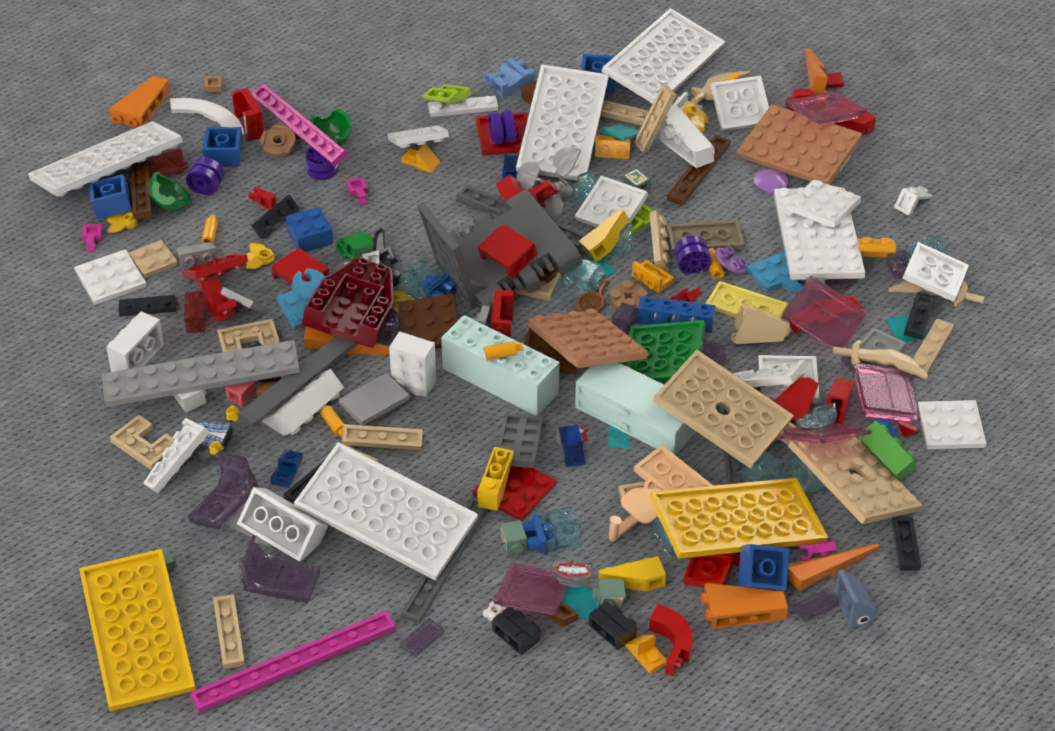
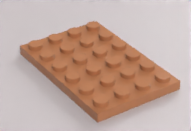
[736,104,863,185]
[527,309,648,368]

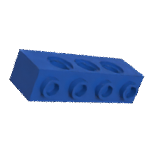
[637,296,715,333]

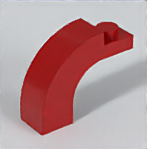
[496,175,559,208]
[197,276,237,321]
[649,604,693,676]

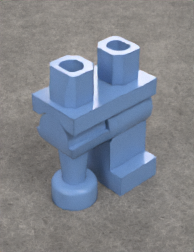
[484,58,535,98]

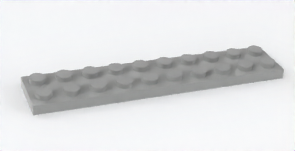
[102,340,300,407]

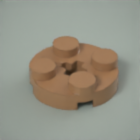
[261,125,296,158]
[610,280,647,312]

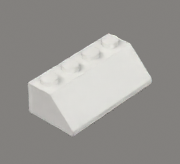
[261,369,344,435]
[237,487,328,561]

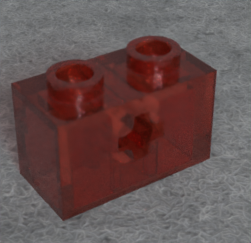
[184,291,205,334]

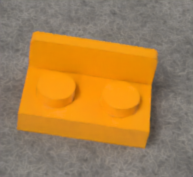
[595,135,631,159]

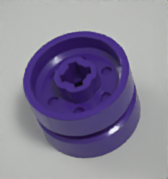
[488,110,516,145]
[305,147,339,180]
[186,157,225,196]
[674,235,712,275]

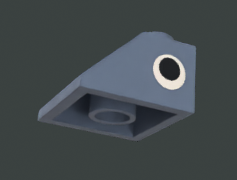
[835,570,877,628]

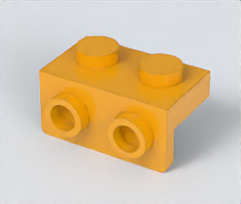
[857,237,896,258]
[632,260,674,293]

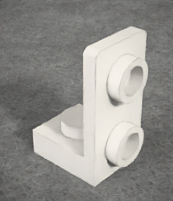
[894,186,932,216]

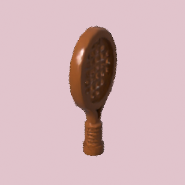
[575,277,610,313]

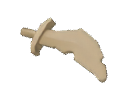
[691,71,750,105]
[888,280,985,307]
[832,340,928,379]

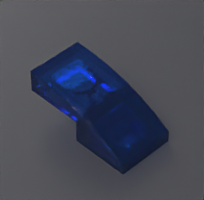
[502,155,519,179]
[558,424,586,467]
[270,449,303,488]

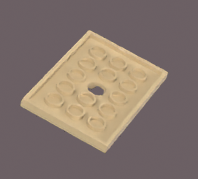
[653,350,794,469]
[788,429,923,524]

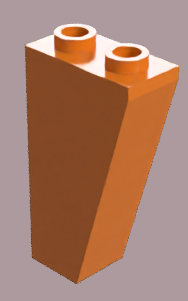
[110,76,170,128]
[701,583,788,629]

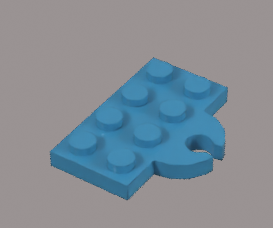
[746,251,806,293]
[277,269,325,330]

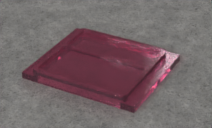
[785,91,867,126]
[782,275,868,349]
[853,363,921,422]
[778,422,872,443]
[494,563,571,615]

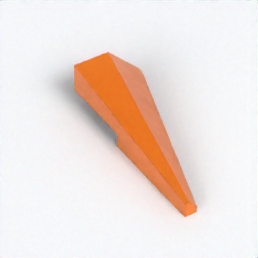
[805,48,829,109]
[304,327,390,355]
[787,544,880,592]

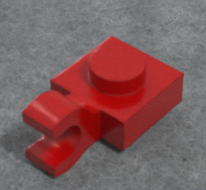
[248,186,277,210]
[670,287,702,303]

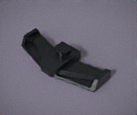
[370,227,405,287]

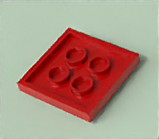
[475,112,528,155]
[181,254,249,281]
[472,466,557,522]

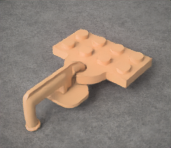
[609,445,713,542]

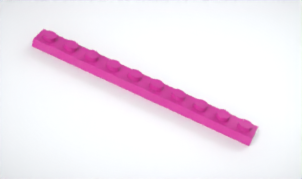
[252,84,348,167]
[190,610,396,714]

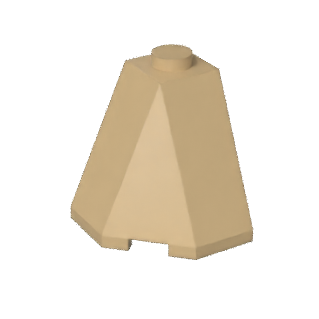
[731,302,791,344]

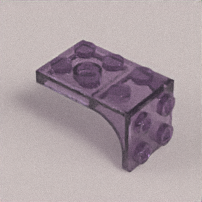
[187,451,259,529]
[239,535,320,603]

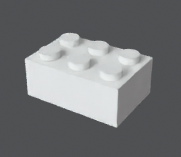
[106,312,164,372]
[389,332,436,397]

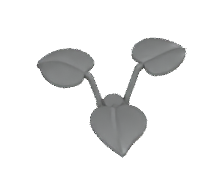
[517,147,581,222]

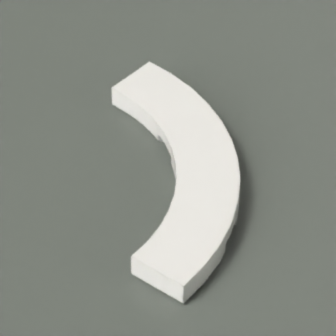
[170,98,245,138]

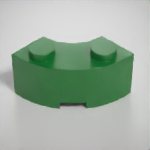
[335,231,375,260]

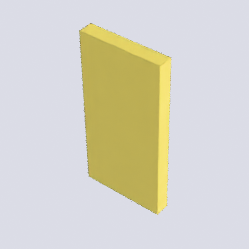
[705,281,788,318]

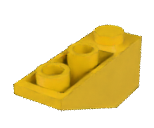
[579,208,630,263]
[477,447,514,511]
[598,556,666,591]

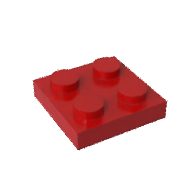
[683,553,736,588]

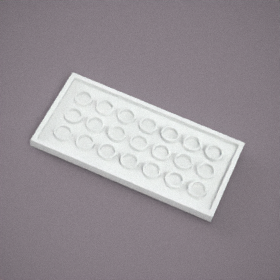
[602,8,725,104]
[516,65,609,182]
[28,121,183,196]
[774,187,865,280]
[294,442,478,581]

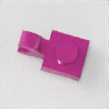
[346,177,368,206]
[82,224,103,252]
[798,541,836,560]

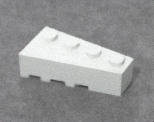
[659,104,715,168]

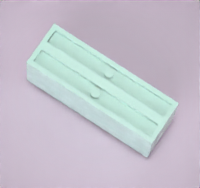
[441,315,559,416]
[575,363,696,455]

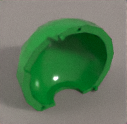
[310,109,351,146]
[148,172,191,211]

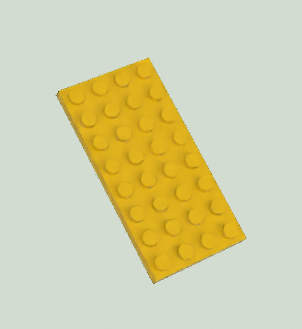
[649,478,828,559]
[79,549,196,712]

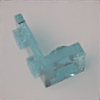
[571,170,595,203]
[610,222,633,259]

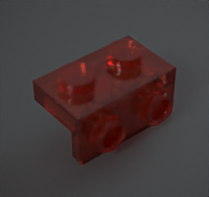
[147,148,189,177]

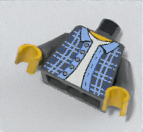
[193,406,240,461]

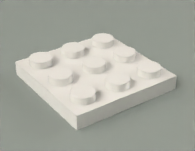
[710,76,769,132]
[388,125,449,148]
[575,176,648,236]
[787,179,861,228]
[903,242,969,302]
[74,249,147,305]
[758,355,820,403]
[917,400,986,449]

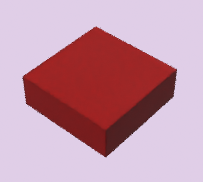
[826,73,844,88]

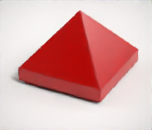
[898,420,920,438]

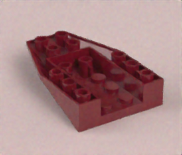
[301,257,394,349]

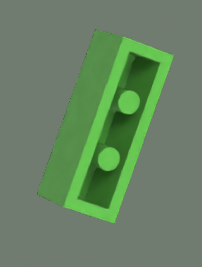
[857,420,917,481]

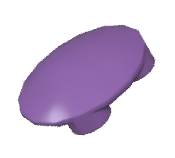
[753,169,789,194]
[715,246,748,274]

